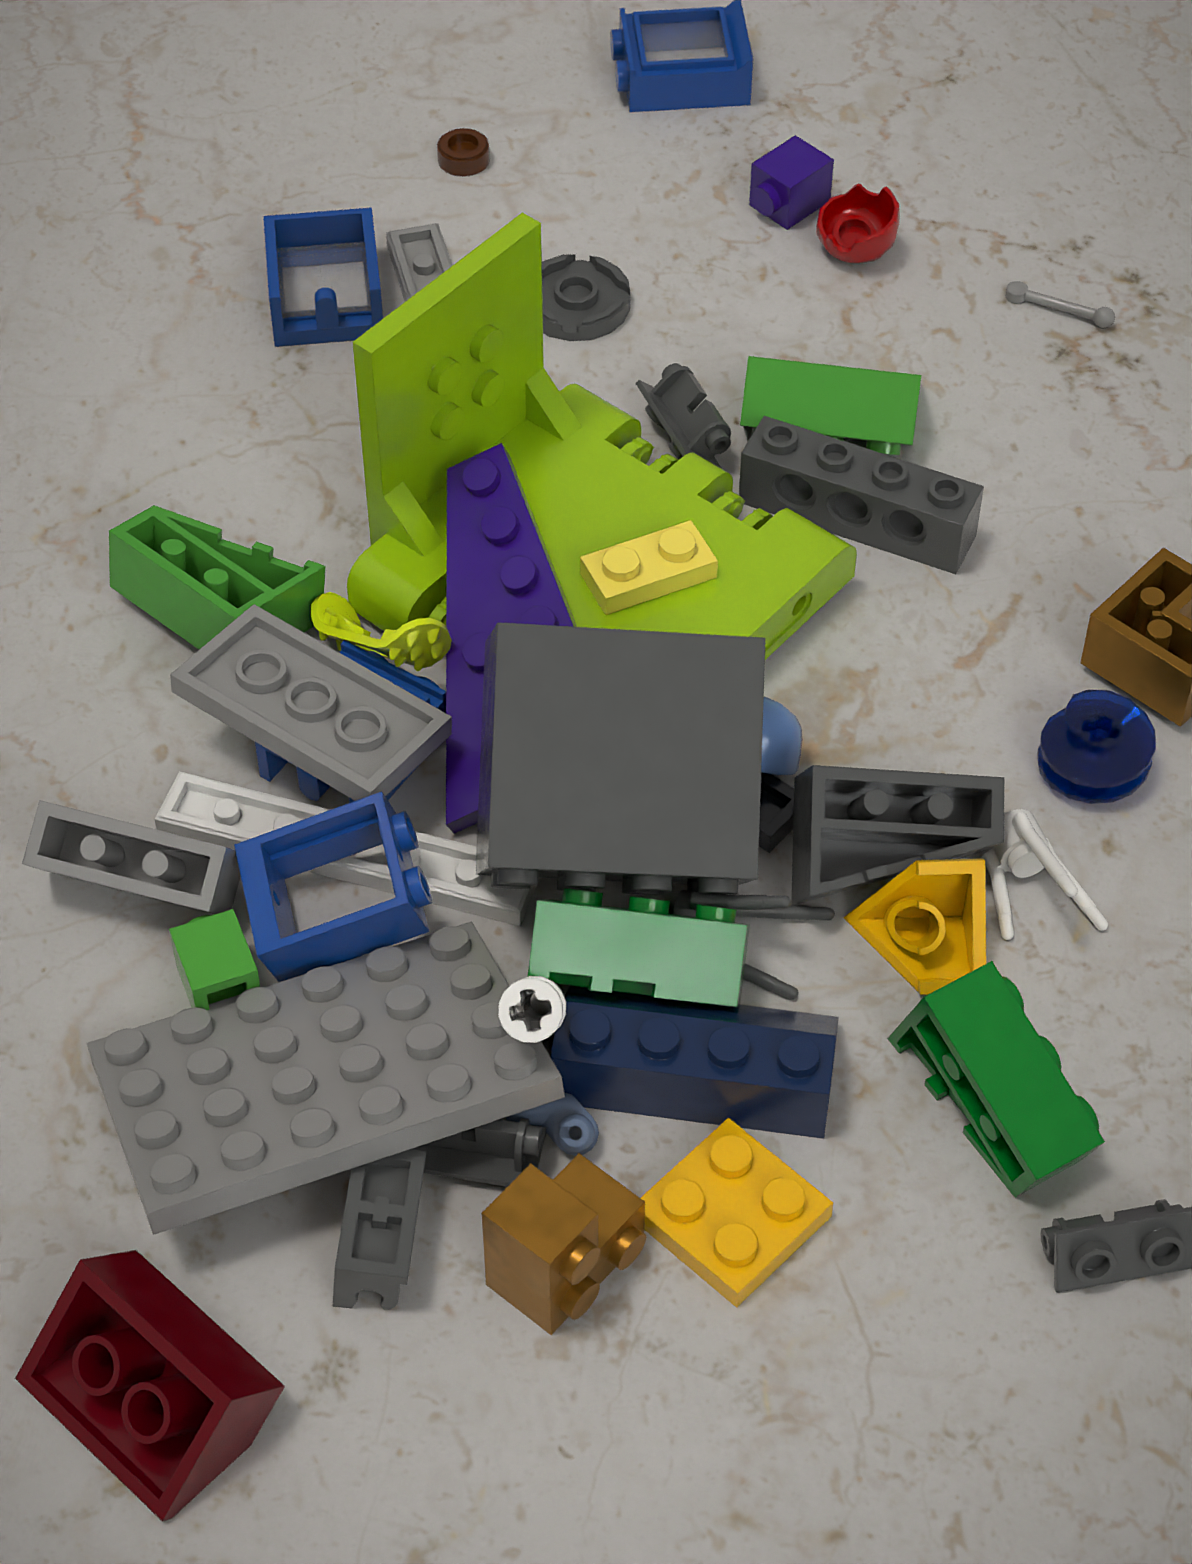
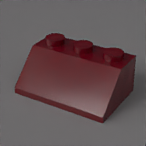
[15,1250,285,1522]

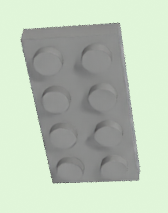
[170,604,452,801]

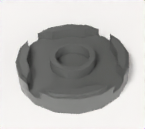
[542,254,630,341]

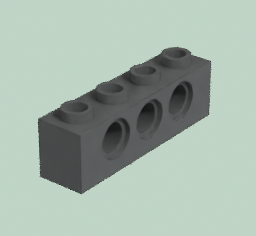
[739,416,984,574]

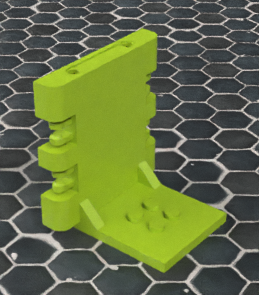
[347,212,857,660]

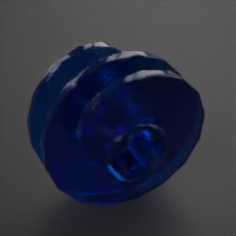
[1036,689,1156,804]

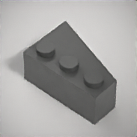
[791,765,1005,905]

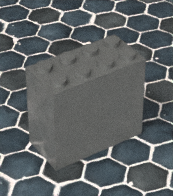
[476,622,765,895]

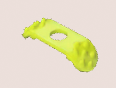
[311,592,452,671]

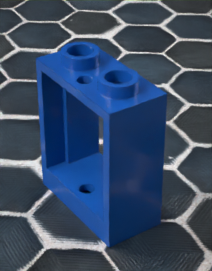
[234,791,432,982]

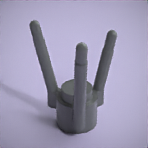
[673,890,835,1000]

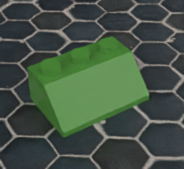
[740,356,921,455]

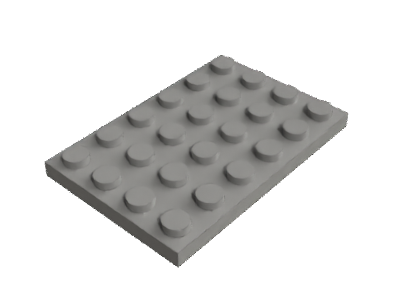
[87,921,565,1235]

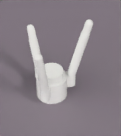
[982,809,1108,940]

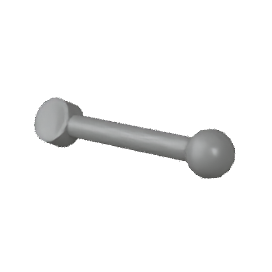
[1006,281,1115,328]

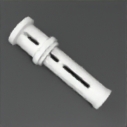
[498,976,566,1043]

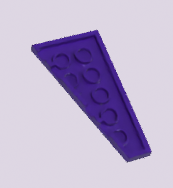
[446,443,577,834]

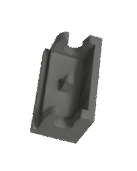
[333,1149,427,1310]

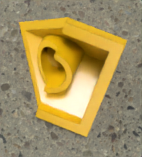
[843,858,986,995]

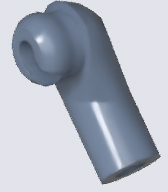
[506,1093,599,1156]

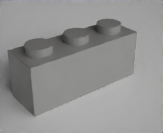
[22,800,241,915]

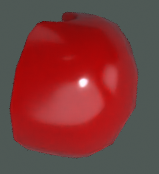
[816,184,900,263]

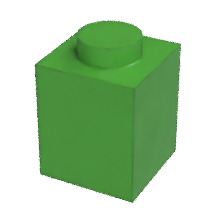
[169,909,260,1010]

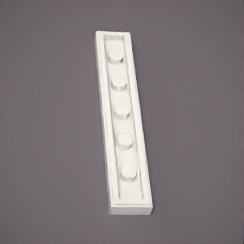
[155,771,540,926]

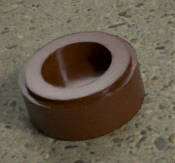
[437,128,490,176]

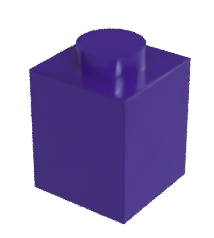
[749,135,834,230]

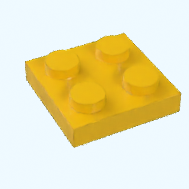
[641,1117,834,1308]

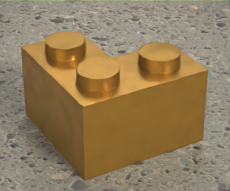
[1080,547,1192,727]
[482,1153,646,1335]

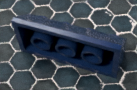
[550,985,839,1139]

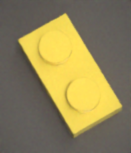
[580,520,718,615]

